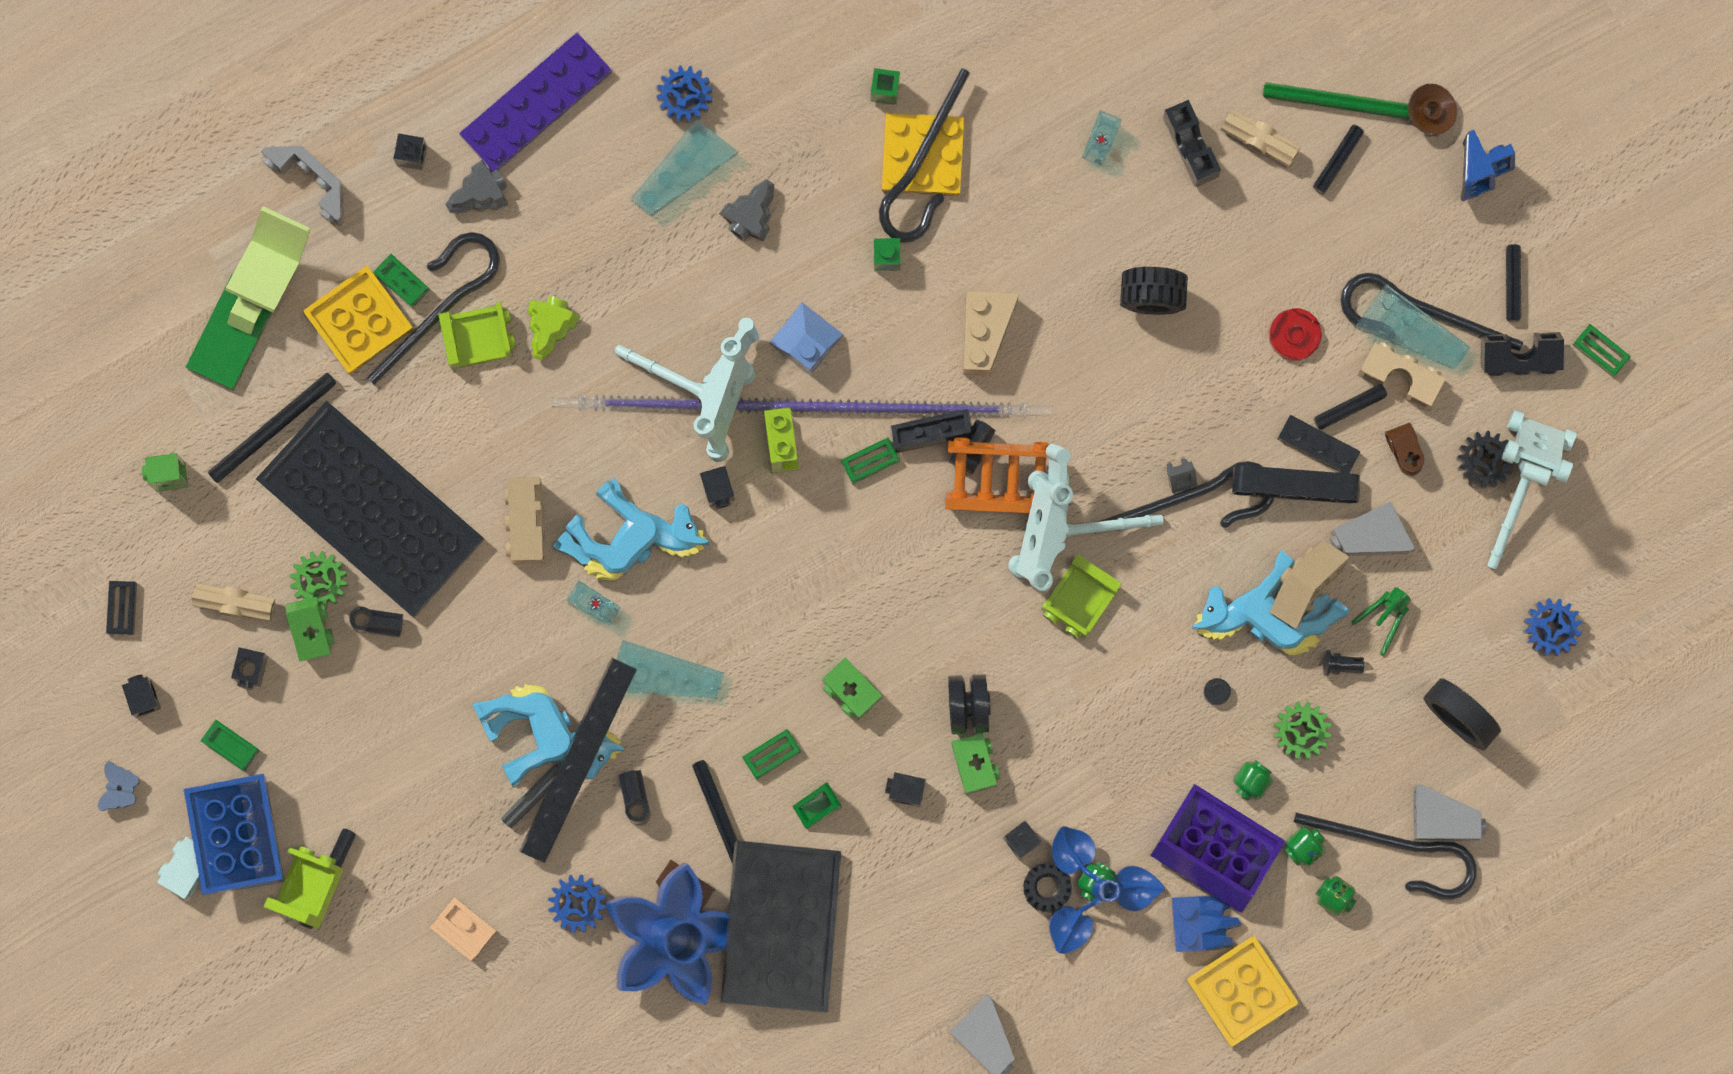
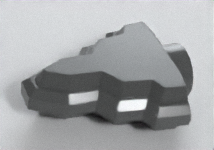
[445,160,508,213]
[719,179,774,241]

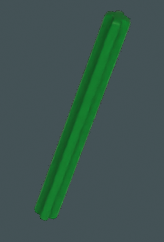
[1262,82,1410,119]

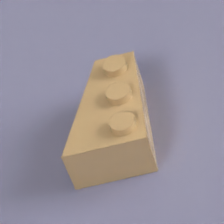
[963,291,1019,376]
[505,476,545,564]
[1270,540,1349,629]

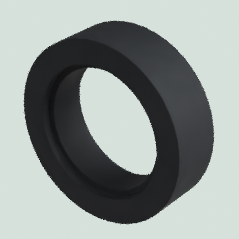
[1423,678,1501,750]

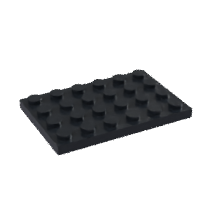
[721,840,841,1013]

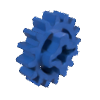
[656,65,713,123]
[1523,598,1582,657]
[548,874,607,933]

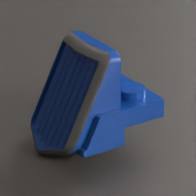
[1460,130,1515,201]

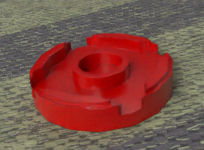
[1269,308,1322,361]

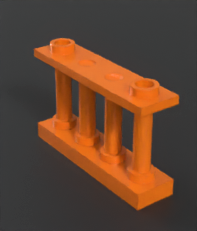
[945,438,1050,513]

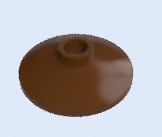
[1408,84,1457,135]

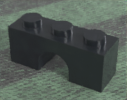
[1163,100,1221,187]
[1481,332,1564,376]

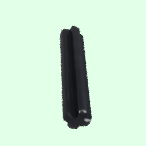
[1313,124,1364,194]
[1506,244,1521,322]
[1314,384,1387,430]

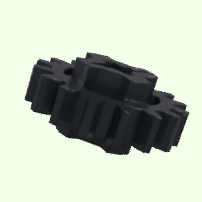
[1456,431,1515,489]

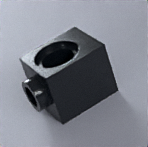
[393,133,427,170]
[700,466,735,509]
[231,647,268,690]
[122,674,161,718]
[885,772,926,807]
[1003,820,1041,860]

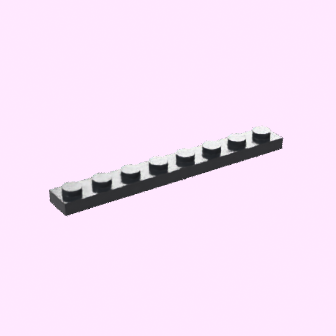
[519,657,637,863]

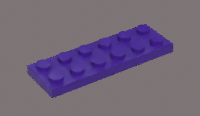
[459,32,612,171]

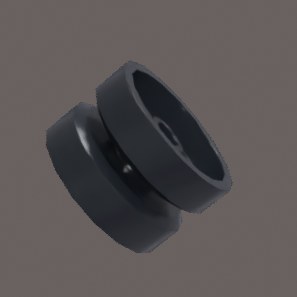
[948,674,991,734]

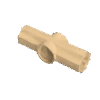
[1221,109,1301,167]
[192,583,276,621]

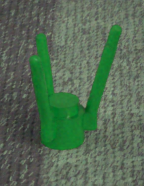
[1352,587,1411,656]

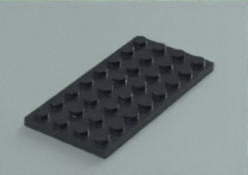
[256,401,485,618]

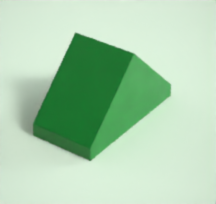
[792,782,842,829]

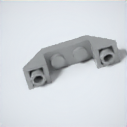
[261,146,344,226]

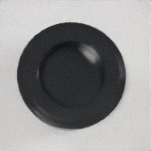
[1203,678,1231,706]

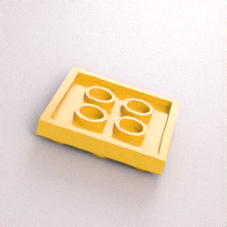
[882,113,964,196]
[303,265,414,375]
[1186,935,1298,1048]

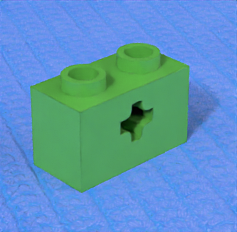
[142,453,188,492]
[286,596,335,662]
[822,657,882,720]
[951,733,1000,795]

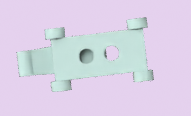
[614,318,759,462]
[1487,409,1577,569]
[1008,443,1163,591]

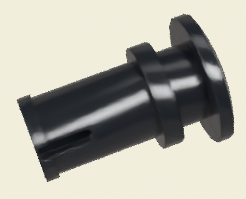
[1322,650,1364,676]

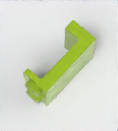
[439,302,516,370]
[764,408,799,473]
[1041,554,1122,639]
[264,846,344,929]

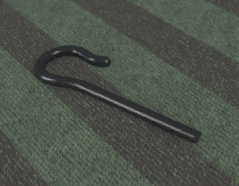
[879,68,970,243]
[367,232,500,385]
[1340,272,1523,351]
[1097,461,1274,533]
[1293,812,1477,900]

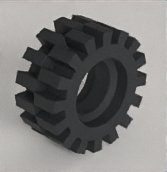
[1023,862,1072,912]

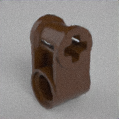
[1385,422,1425,476]

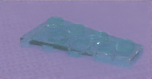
[631,119,738,217]
[1354,284,1470,369]
[617,640,724,699]

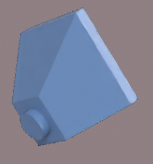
[769,302,843,376]

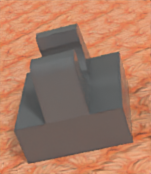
[1167,458,1198,493]

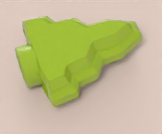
[527,296,581,361]

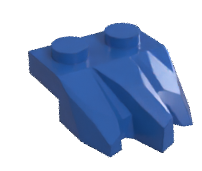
[1172,896,1241,952]

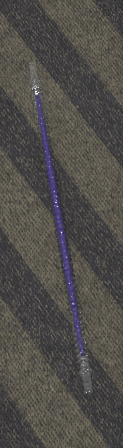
[552,395,1053,418]

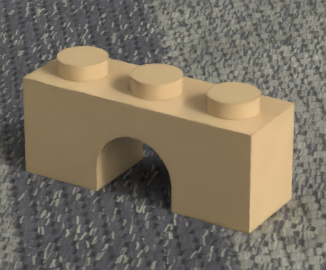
[1358,342,1446,411]

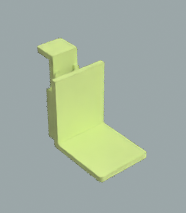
[225,207,311,334]

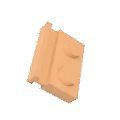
[430,897,497,962]

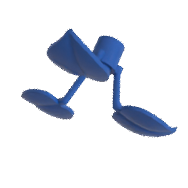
[1049,826,1164,954]

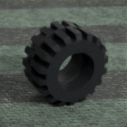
[1120,266,1188,315]

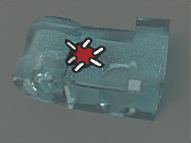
[1082,110,1122,166]
[566,580,621,626]

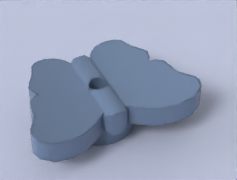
[98,761,140,811]

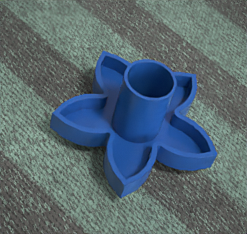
[606,863,728,1005]

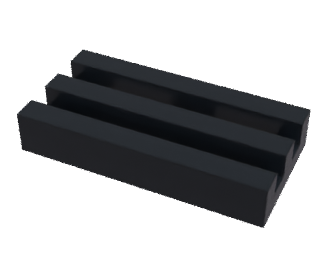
[106,581,137,635]

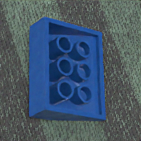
[183,774,285,895]

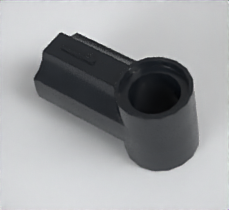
[949,419,996,476]
[349,606,403,638]
[619,770,651,826]

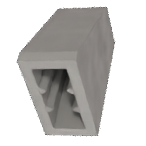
[1330,501,1415,556]
[1413,785,1486,841]
[949,994,1015,1074]

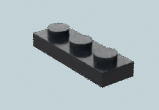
[891,409,973,453]
[1278,415,1361,473]

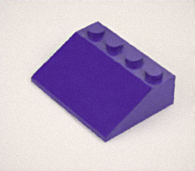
[1150,784,1285,913]

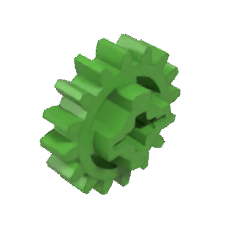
[290,551,348,609]
[1273,701,1332,760]

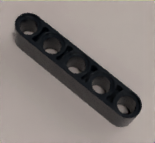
[1232,465,1360,504]

